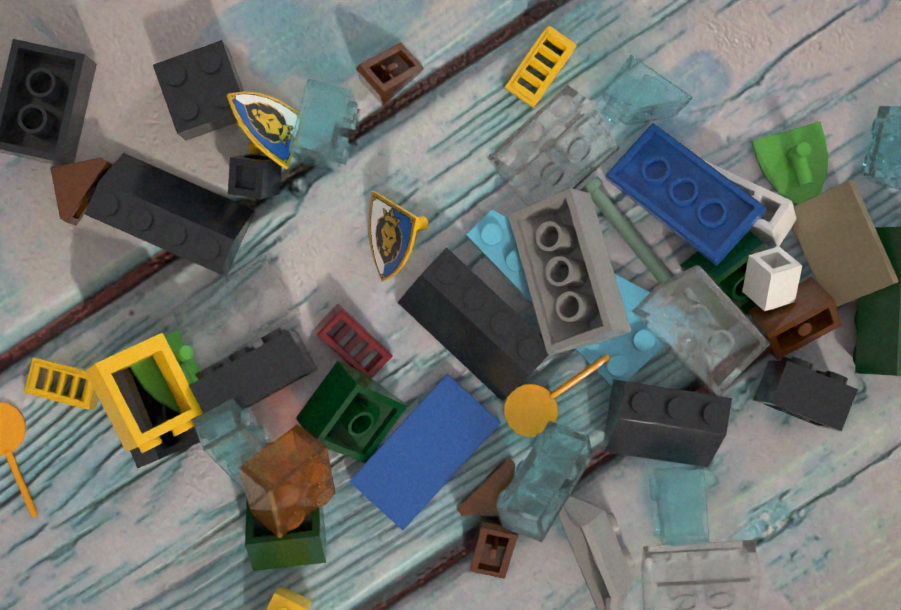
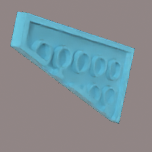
[466,210,694,387]

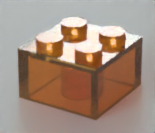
[239,424,336,538]

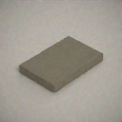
[793,180,899,307]

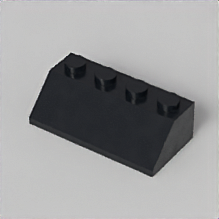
[84,153,256,276]
[397,247,549,401]

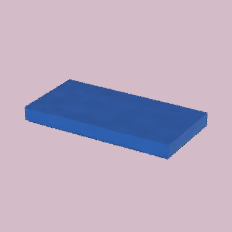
[605,123,766,266]
[349,374,501,531]

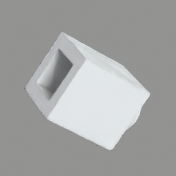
[742,247,802,311]

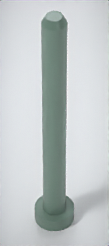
[580,176,692,309]

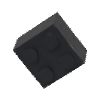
[153,40,244,141]
[753,357,858,432]

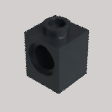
[228,154,282,199]

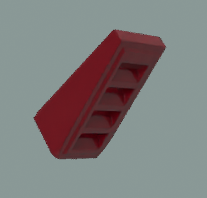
[314,304,393,378]

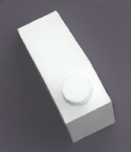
[704,160,797,247]

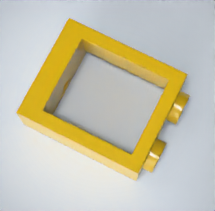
[85,333,203,453]

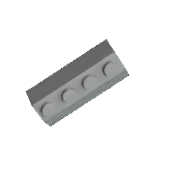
[508,188,631,354]

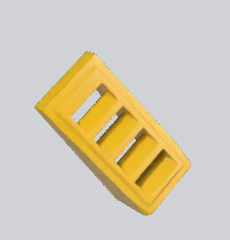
[504,25,577,109]
[24,357,99,410]

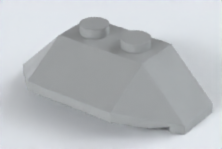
[547,487,635,610]

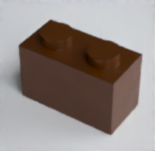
[747,277,842,360]

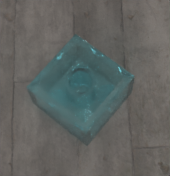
[288,79,361,173]

